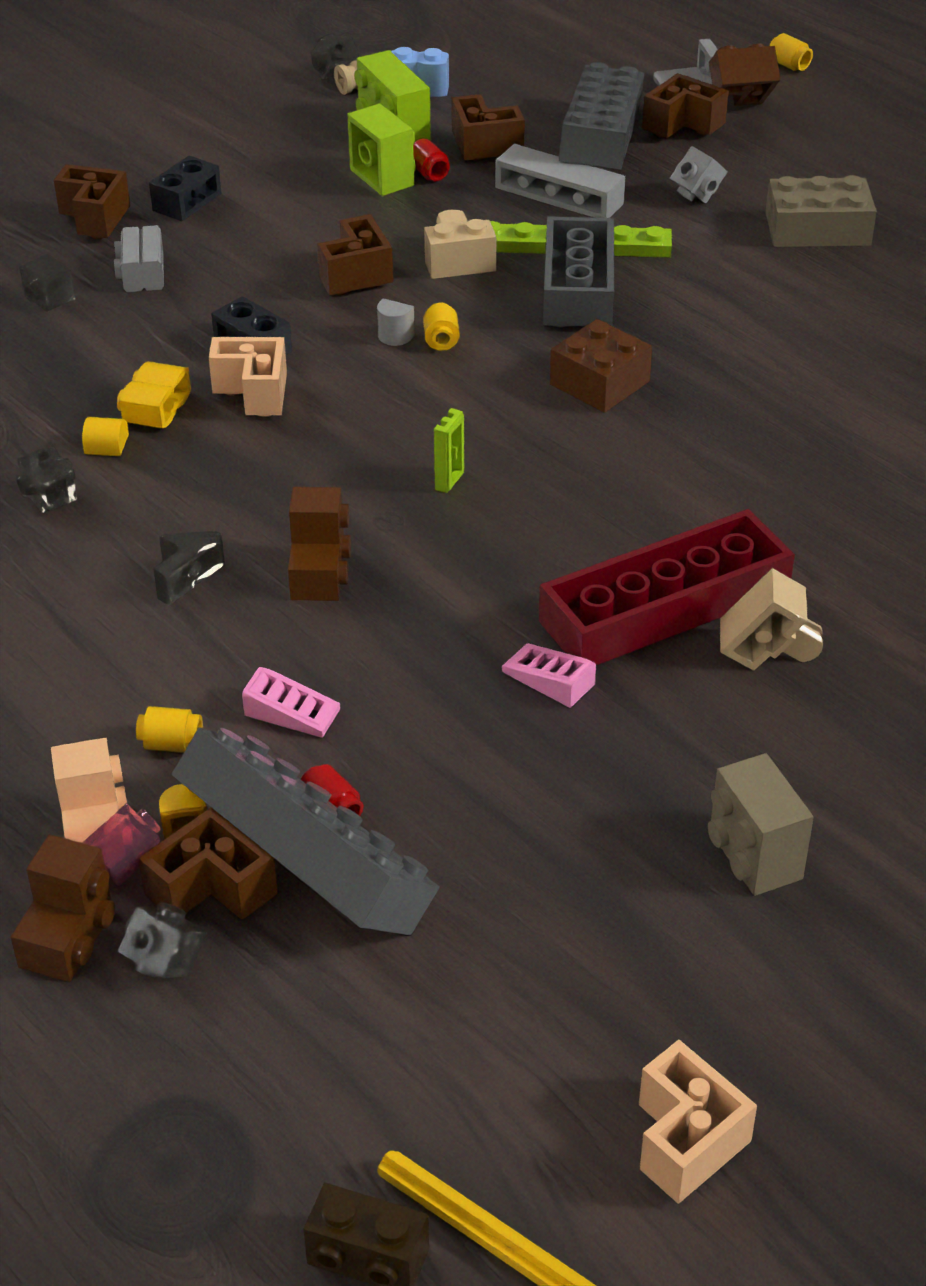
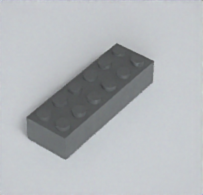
[559,62,644,170]
[171,728,440,935]

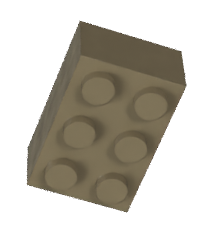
[765,175,877,247]

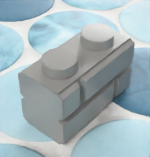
[114,225,164,292]

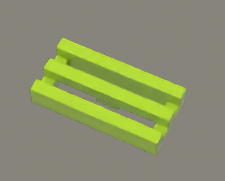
[434,408,464,493]

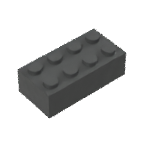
[543,216,614,328]

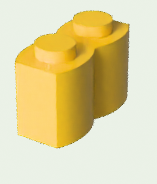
[117,361,191,428]

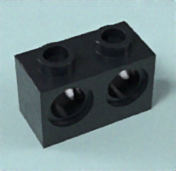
[149,155,222,221]
[211,296,292,355]

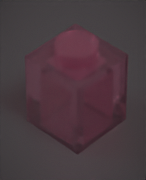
[83,803,161,886]

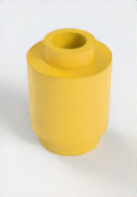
[769,33,813,71]
[423,303,460,351]
[136,706,203,753]

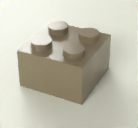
[708,753,814,896]

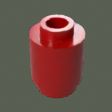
[413,139,450,181]
[301,764,364,816]

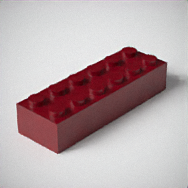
[539,509,795,665]

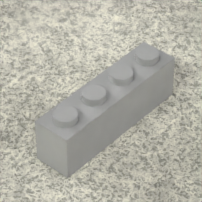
[495,144,625,218]

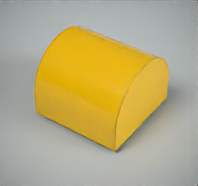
[82,417,129,456]
[159,784,207,840]

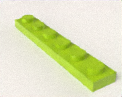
[490,221,672,258]

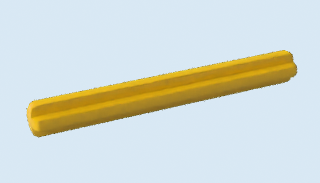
[377,1150,596,1286]

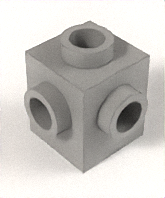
[670,146,728,204]

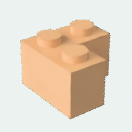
[209,337,287,417]
[51,738,134,870]
[639,1040,757,1204]

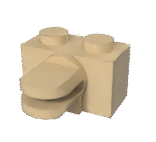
[424,210,496,279]
[720,568,823,671]

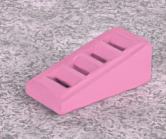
[502,643,596,708]
[242,667,340,738]

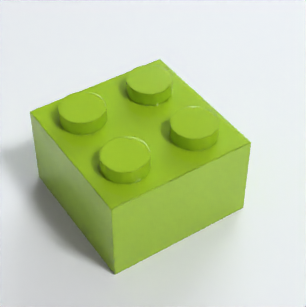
[347,103,416,196]

